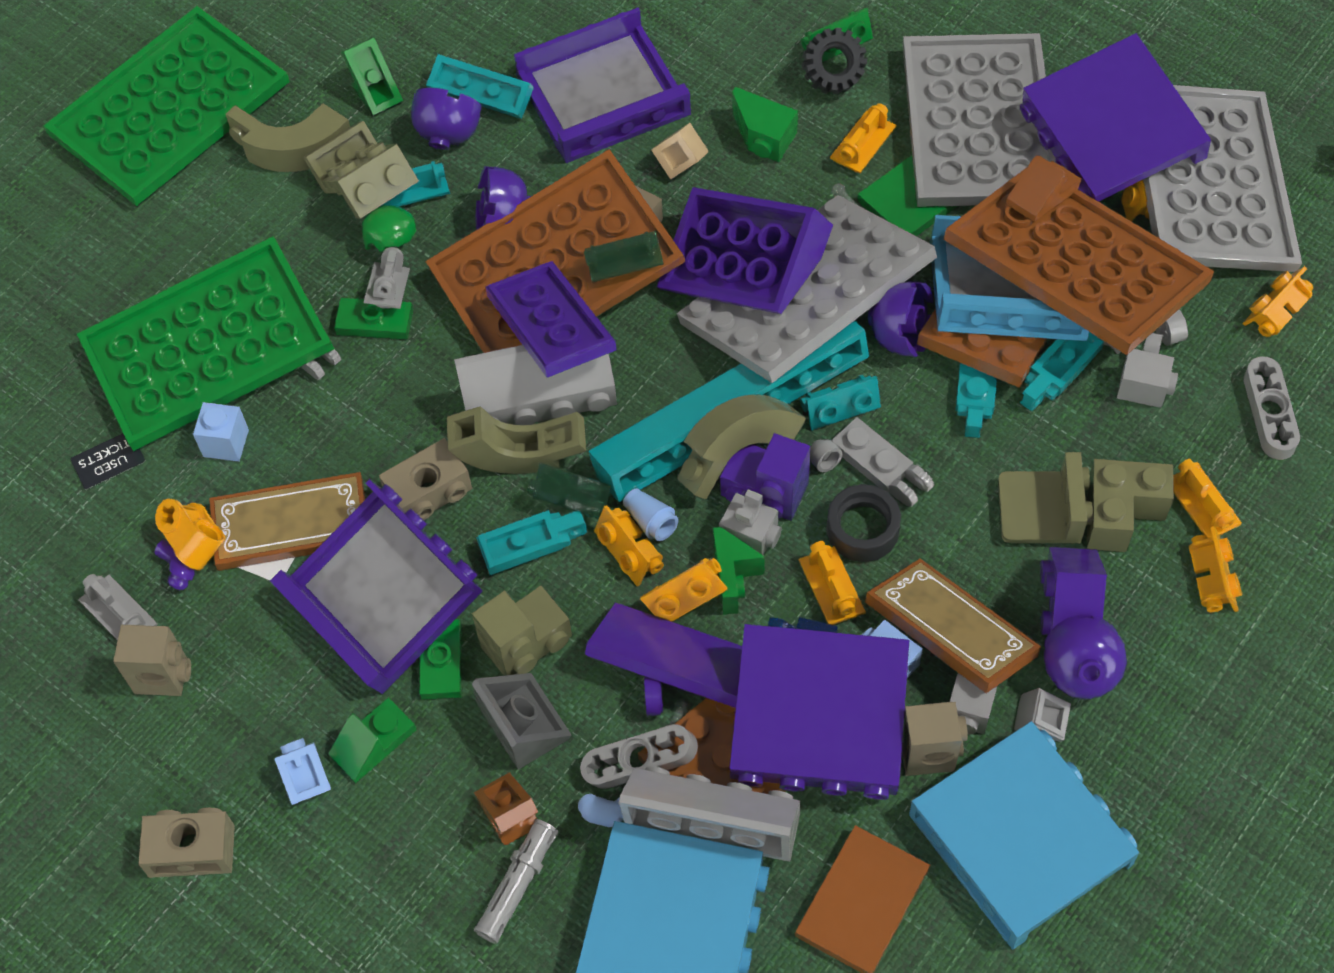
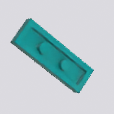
[426,54,534,119]

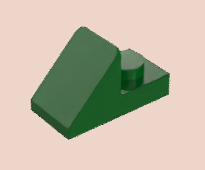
[341,37,403,115]
[713,527,765,615]
[328,697,417,784]

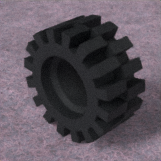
[801,27,867,94]

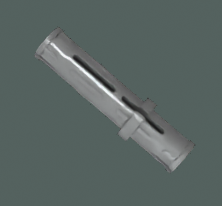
[474,819,558,944]

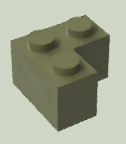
[1087,459,1174,552]
[472,586,572,676]

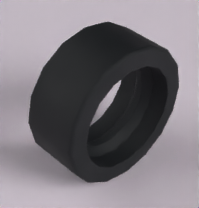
[826,484,901,562]

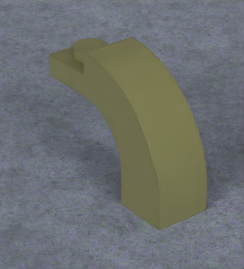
[226,103,350,172]
[677,394,806,499]
[447,406,586,474]

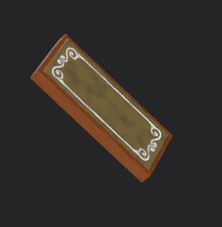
[209,472,365,571]
[865,559,1041,694]

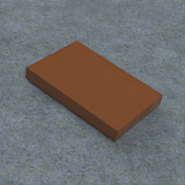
[795,825,930,973]

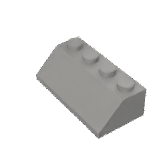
[454,345,617,425]
[619,766,800,862]

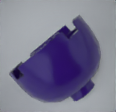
[411,88,481,150]
[475,166,531,230]
[868,282,934,357]
[1043,616,1127,700]

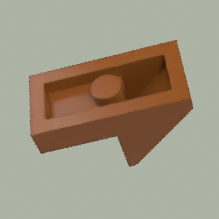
[1005,155,1081,222]
[474,772,538,845]

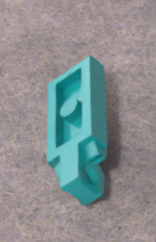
[1020,332,1104,412]
[955,363,997,438]
[476,510,587,575]

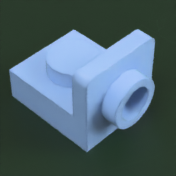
[274,738,331,805]

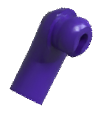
[155,539,195,590]

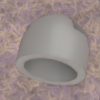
[810,439,843,472]

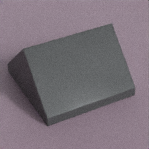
[472,673,572,770]

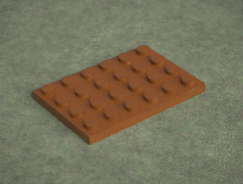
[425,149,685,353]
[943,167,1214,355]

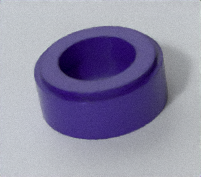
[644,676,663,716]

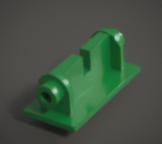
[801,8,873,62]

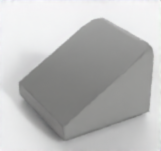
[1014,688,1071,742]

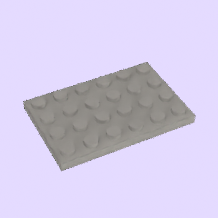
[902,33,1056,207]
[1143,85,1302,272]
[677,195,937,383]

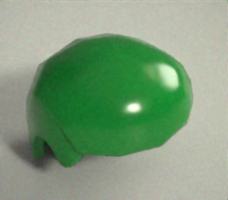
[362,205,416,252]

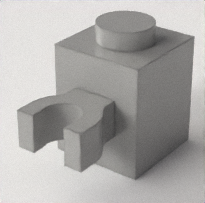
[1117,333,1178,408]
[719,489,782,556]

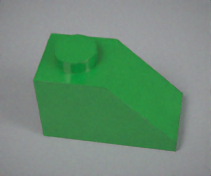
[732,87,798,162]

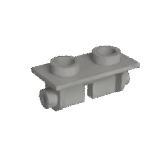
[364,247,410,309]
[78,574,158,641]

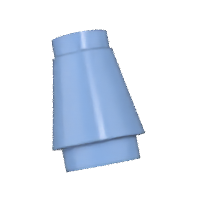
[623,488,678,541]

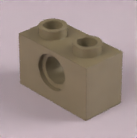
[379,438,472,520]
[113,625,191,696]
[902,702,968,776]
[139,807,235,878]

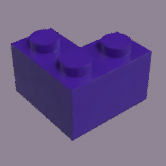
[720,433,811,521]
[1040,547,1107,636]

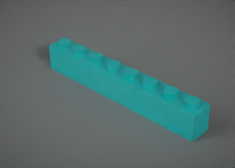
[588,321,869,502]

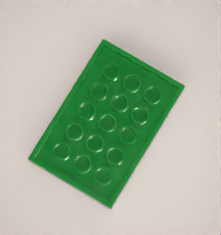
[43,6,290,206]
[77,236,334,451]

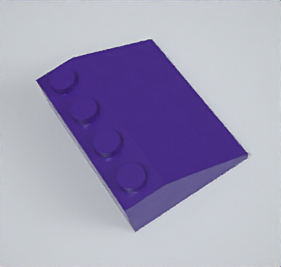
[657,187,833,314]

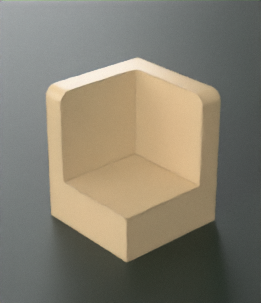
[651,123,708,179]

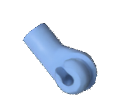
[578,794,623,827]

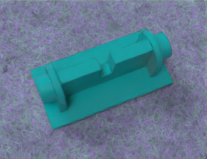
[381,161,450,207]
[800,374,881,430]

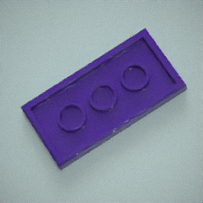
[485,261,616,378]
[585,602,742,708]

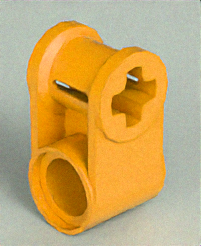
[155,498,225,570]

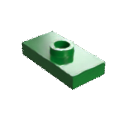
[334,298,413,340]
[420,619,462,700]

